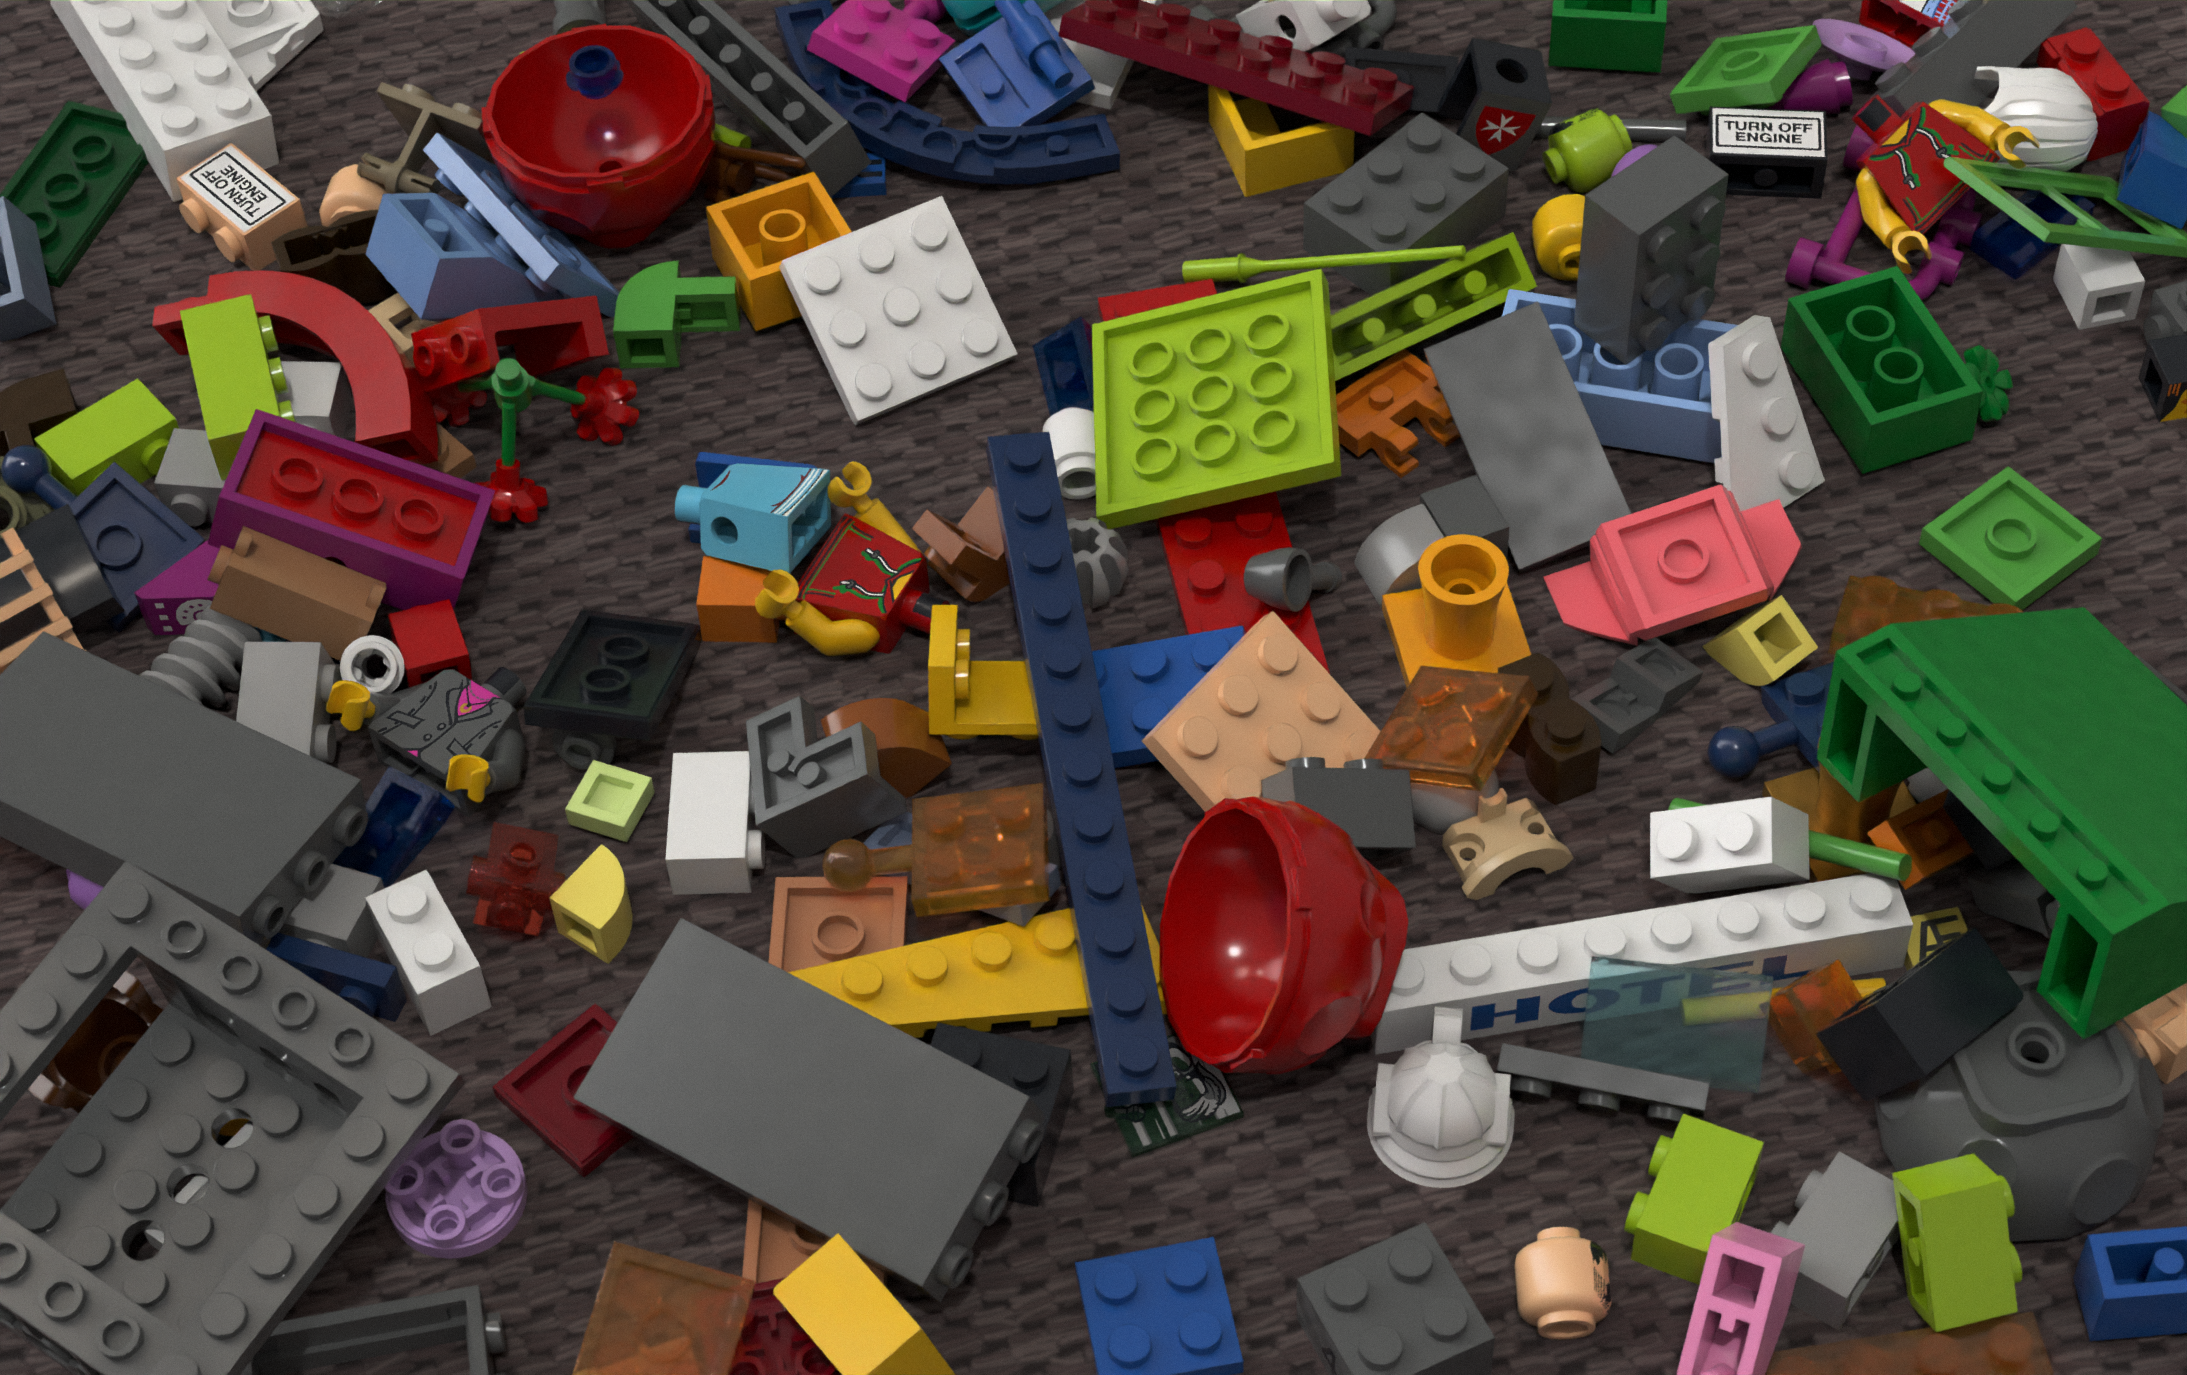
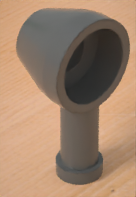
[1244,547,1342,612]

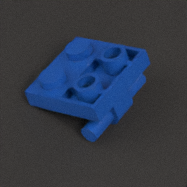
[939,0,1095,127]

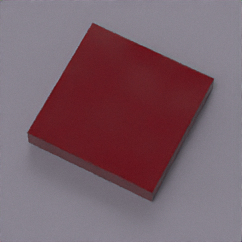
[492,1003,633,1178]

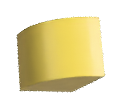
[1702,595,1818,686]
[549,844,633,964]

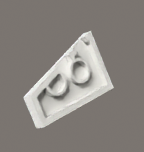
[1708,315,1825,511]

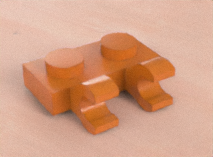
[1336,349,1460,478]

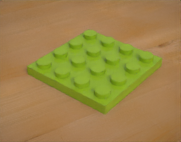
[1092,268,1341,529]

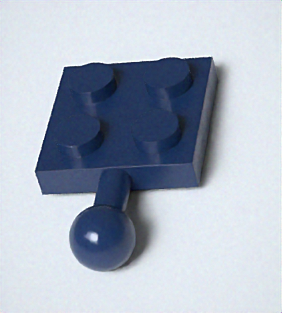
[1,445,205,633]
[1708,662,1834,778]

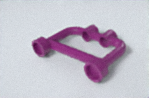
[1785,125,1983,301]

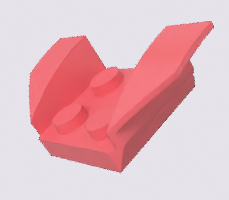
[1543,484,1802,646]

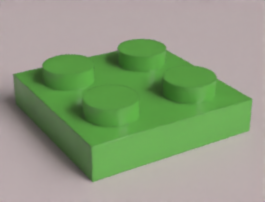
[1670,25,1822,115]
[1919,466,2102,614]

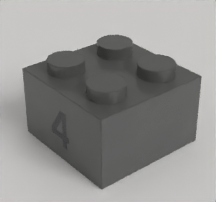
[1297,1222,1495,1375]

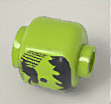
[1542,109,1633,193]

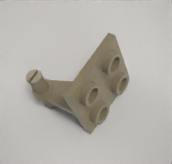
[357,82,496,194]

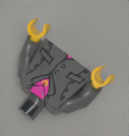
[326,667,527,818]

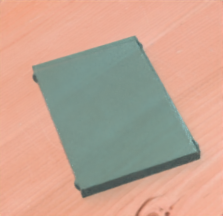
[1580,956,1773,1093]

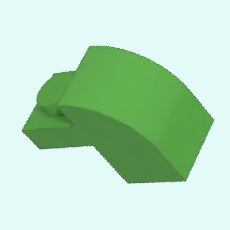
[613,261,742,368]

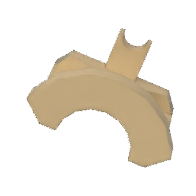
[1442,787,1573,900]

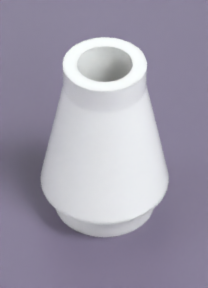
[340,635,404,694]

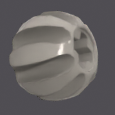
[1066,517,1129,609]

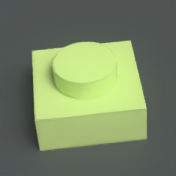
[565,760,655,842]

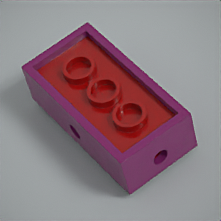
[208,409,495,610]

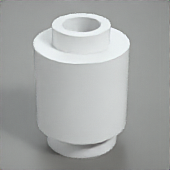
[1043,407,1096,499]

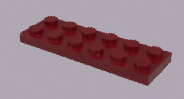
[1058,0,1415,136]

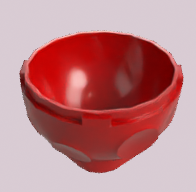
[481,24,716,248]
[1159,796,1408,1075]

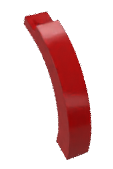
[152,270,438,465]

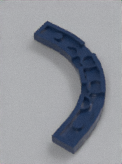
[775,0,1120,185]

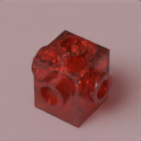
[465,822,565,936]

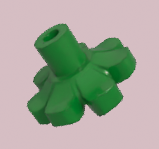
[1964,345,2013,423]

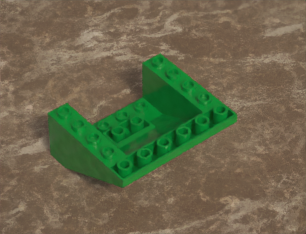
[1816,607,2187,1040]

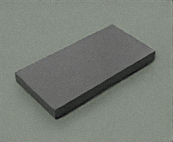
[1424,302,1631,574]

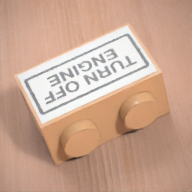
[176,143,308,271]

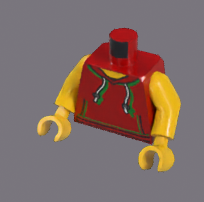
[1852,94,2040,274]
[755,461,950,656]

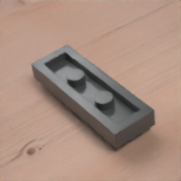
[1497,1043,1710,1125]

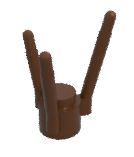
[699,140,806,204]

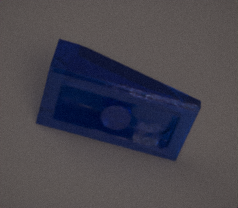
[332,766,455,888]

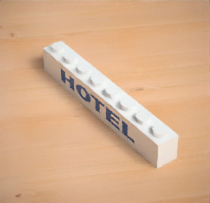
[1370,873,1913,1055]

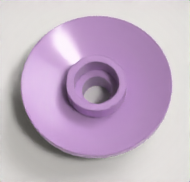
[1812,19,1915,80]

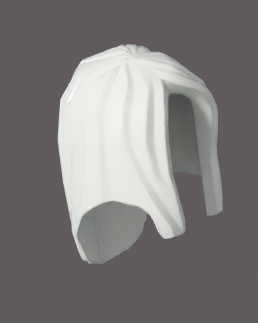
[1974,66,2098,172]

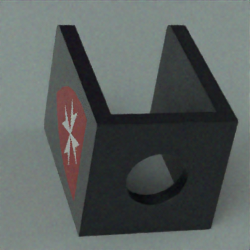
[1437,38,1552,171]

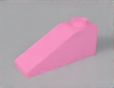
[1676,1222,1805,1375]

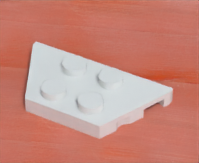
[196,0,324,91]

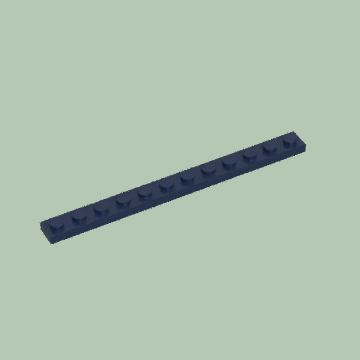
[986,432,1177,1107]

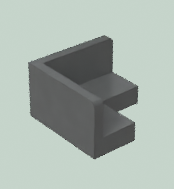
[746,696,907,858]

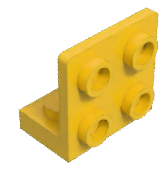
[928,605,1038,740]

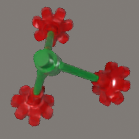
[428,358,639,523]

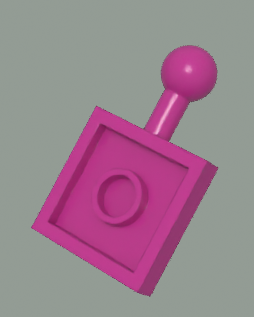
[807,0,956,102]

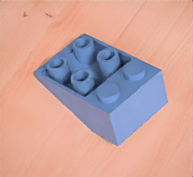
[366,193,565,322]

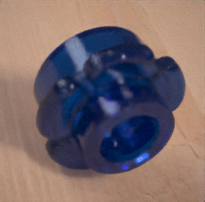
[566,45,624,99]

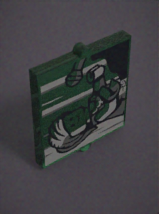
[1090,1033,1244,1158]

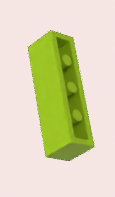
[1331,232,1537,381]

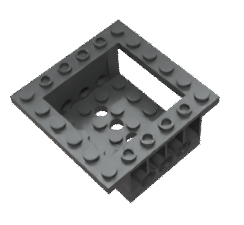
[0,860,464,1375]

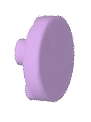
[385,1119,527,1258]

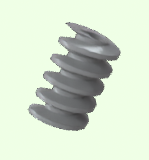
[138,605,263,708]

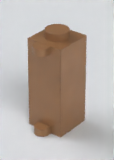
[207,526,387,661]

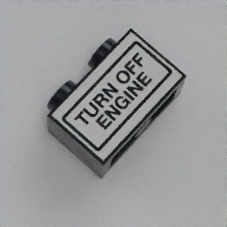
[1705,106,1828,199]

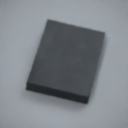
[524,610,702,741]

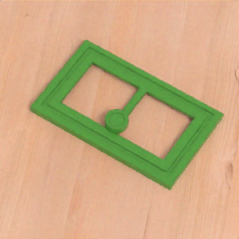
[1944,157,2187,258]

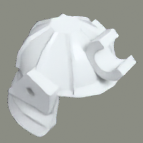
[1367,1007,1515,1188]

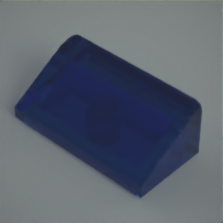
[1033,317,1094,417]

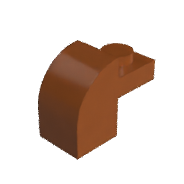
[912,486,1010,602]
[820,698,952,798]

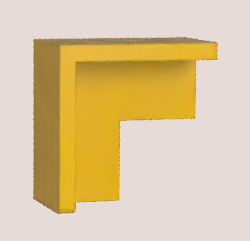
[1208,84,1354,197]
[773,1233,955,1375]

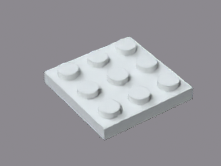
[779,196,1018,426]

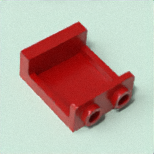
[411,295,609,392]

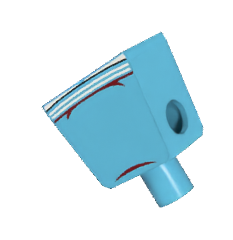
[675,463,831,573]

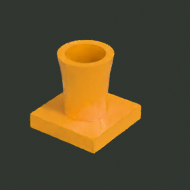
[1382,534,1532,705]

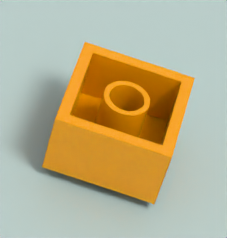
[706,172,852,331]

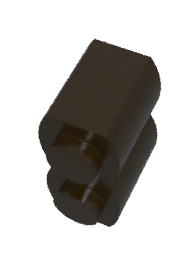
[271,210,398,303]
[1494,653,1601,805]

